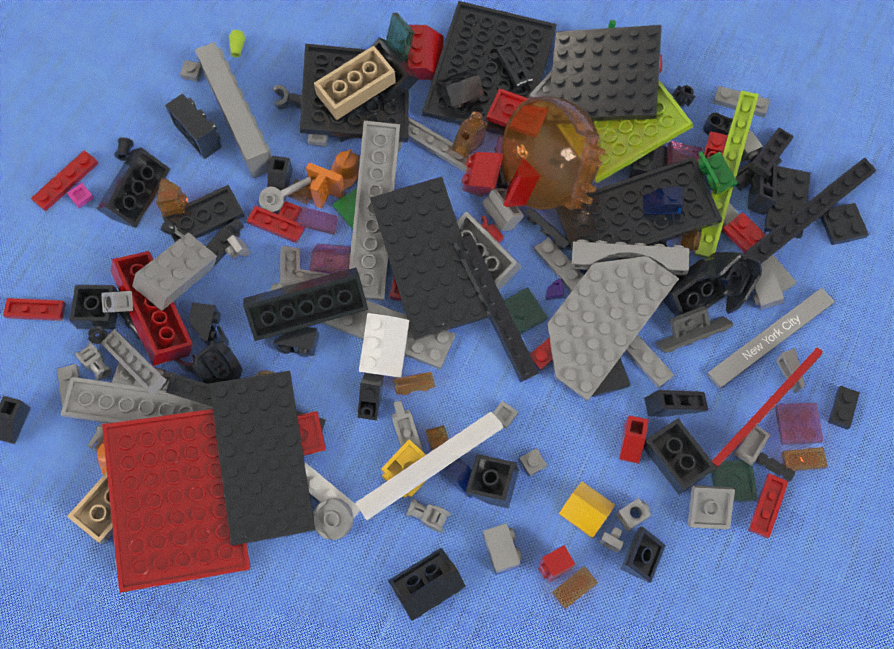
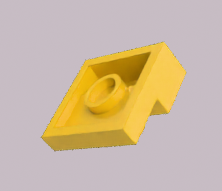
[381,439,428,498]

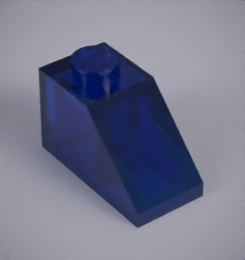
[643,187,683,214]
[439,458,472,498]

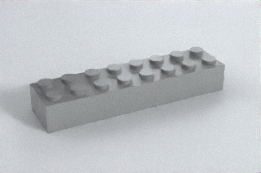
[195,42,272,178]

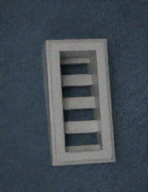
[776,348,805,393]

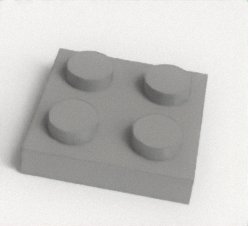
[687,485,735,529]

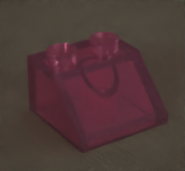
[309,243,351,274]

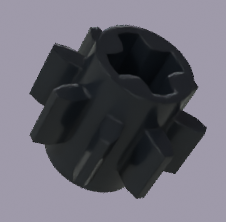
[672,85,696,107]

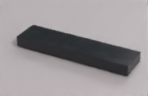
[749,128,794,178]

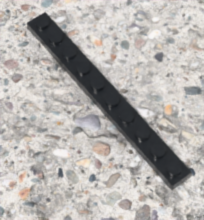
[744,157,877,264]

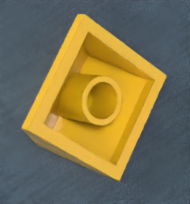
[559,481,615,538]

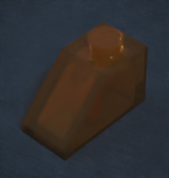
[156,178,188,216]

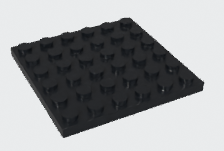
[547,25,662,123]
[300,43,409,143]

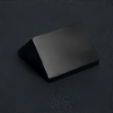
[620,526,666,583]

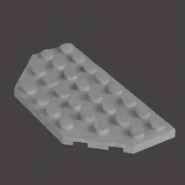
[547,256,679,401]

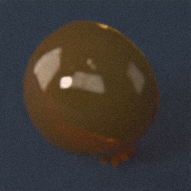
[502,95,606,210]

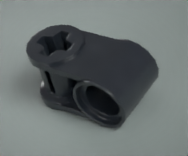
[703,112,733,135]

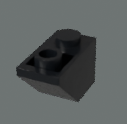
[267,156,293,200]
[189,303,221,347]
[274,327,319,357]
[357,373,384,421]
[0,396,31,444]

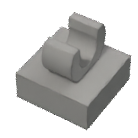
[225,235,251,258]
[599,527,624,553]

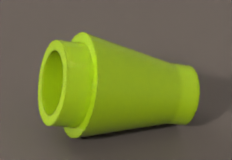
[229,30,246,58]

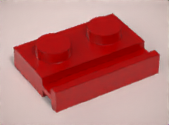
[722,212,766,253]

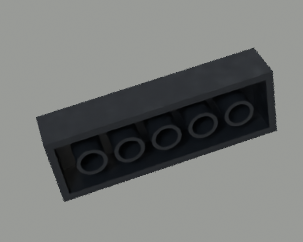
[243,267,368,341]

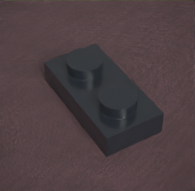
[828,386,860,430]

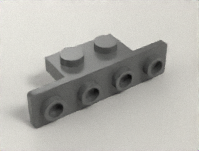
[656,306,733,353]

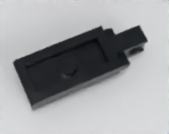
[206,218,244,266]

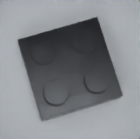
[820,203,869,245]

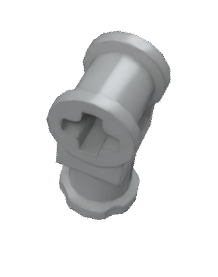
[74,341,112,381]
[406,499,451,533]

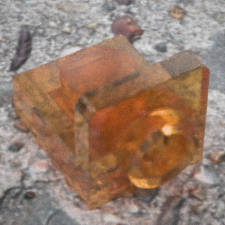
[287,179,313,205]
[426,425,449,451]

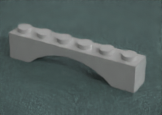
[571,240,689,276]

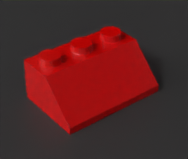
[408,25,443,80]

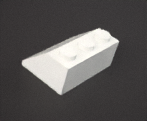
[359,313,409,378]

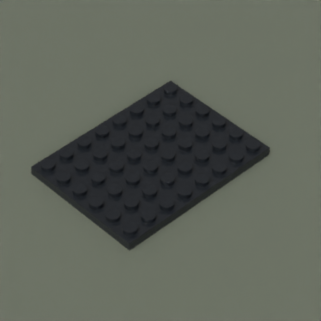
[422,1,557,141]

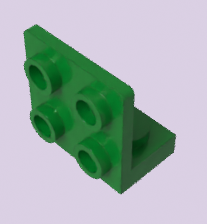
[697,151,738,195]

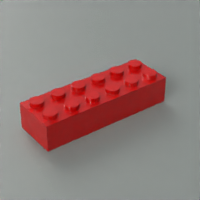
[110,251,193,366]

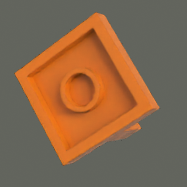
[306,162,346,209]

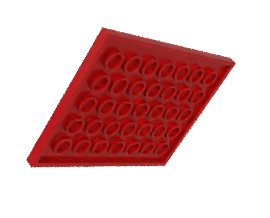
[102,409,250,593]

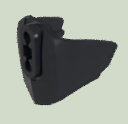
[695,252,762,314]
[174,325,243,384]

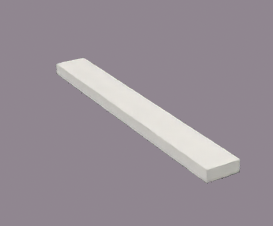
[355,412,503,520]

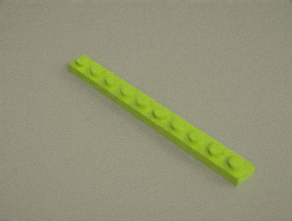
[695,90,759,259]

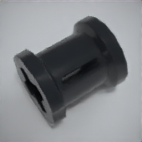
[114,137,134,161]

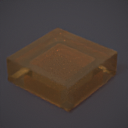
[681,231,702,252]

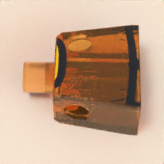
[451,112,488,158]

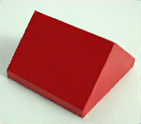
[503,158,541,207]

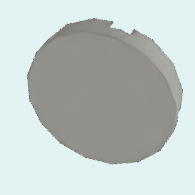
[313,498,354,540]

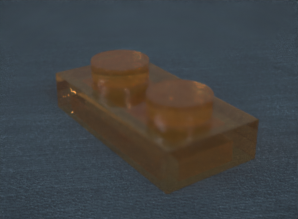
[393,372,435,395]
[781,447,828,472]
[551,566,598,610]

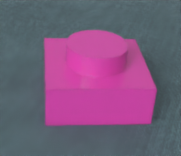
[67,183,94,208]

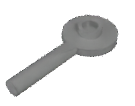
[259,176,312,212]

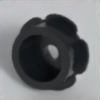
[88,326,107,344]

